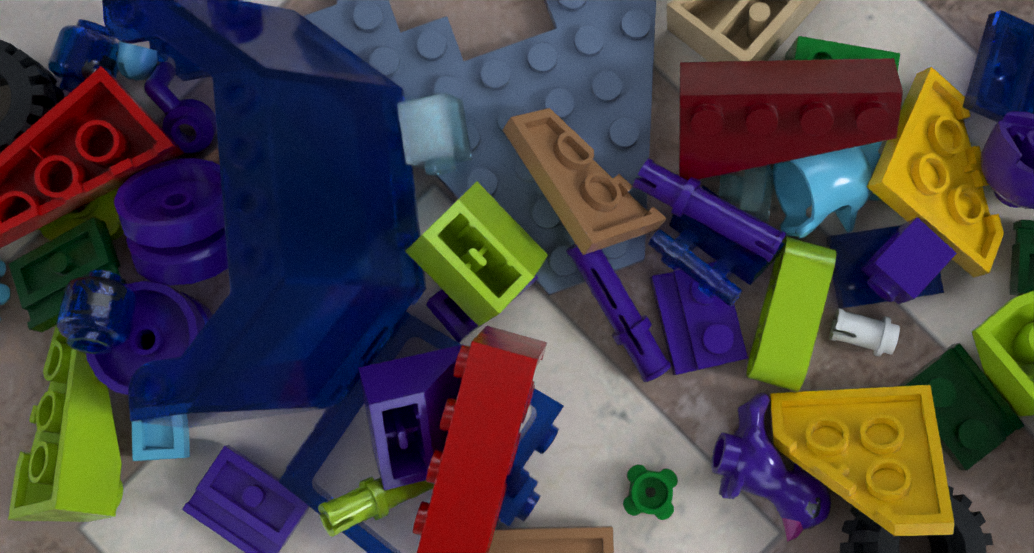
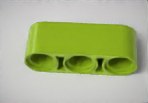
[746,236,836,392]

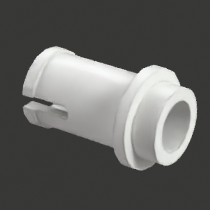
[829,308,900,357]

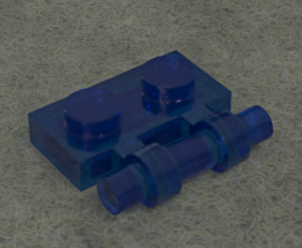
[648,185,784,307]

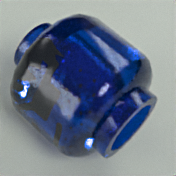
[48,19,119,93]
[57,270,137,354]

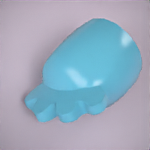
[772,141,882,238]

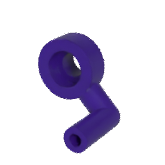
[144,62,217,153]

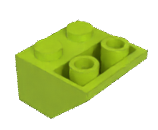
[405,181,548,326]

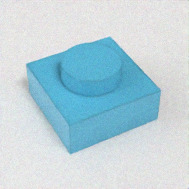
[131,406,190,461]

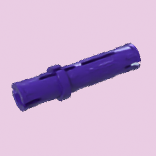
[633,158,787,263]
[566,243,671,382]

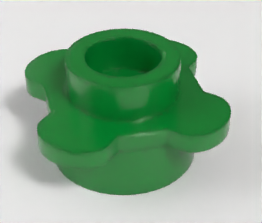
[623,464,678,520]

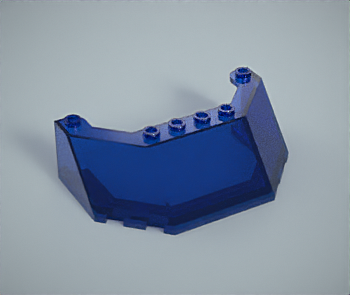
[102,0,427,428]

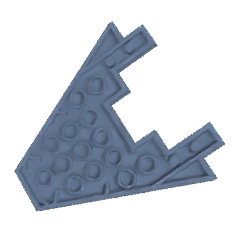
[294,0,656,296]

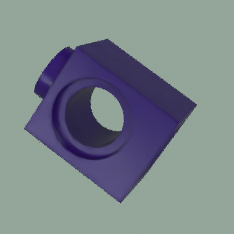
[860,217,957,304]

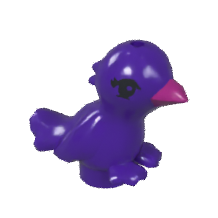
[711,393,831,542]

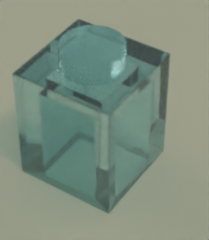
[397,93,472,175]

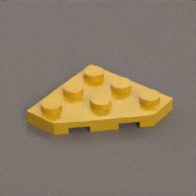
[867,67,1004,278]
[770,385,954,536]

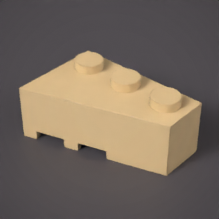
[666,0,821,62]

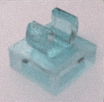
[718,165,773,222]

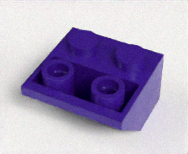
[358,345,462,490]

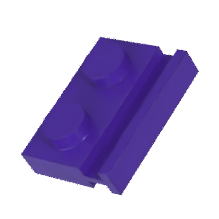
[650,260,748,376]
[182,445,313,553]

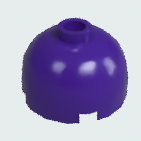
[981,111,1034,209]

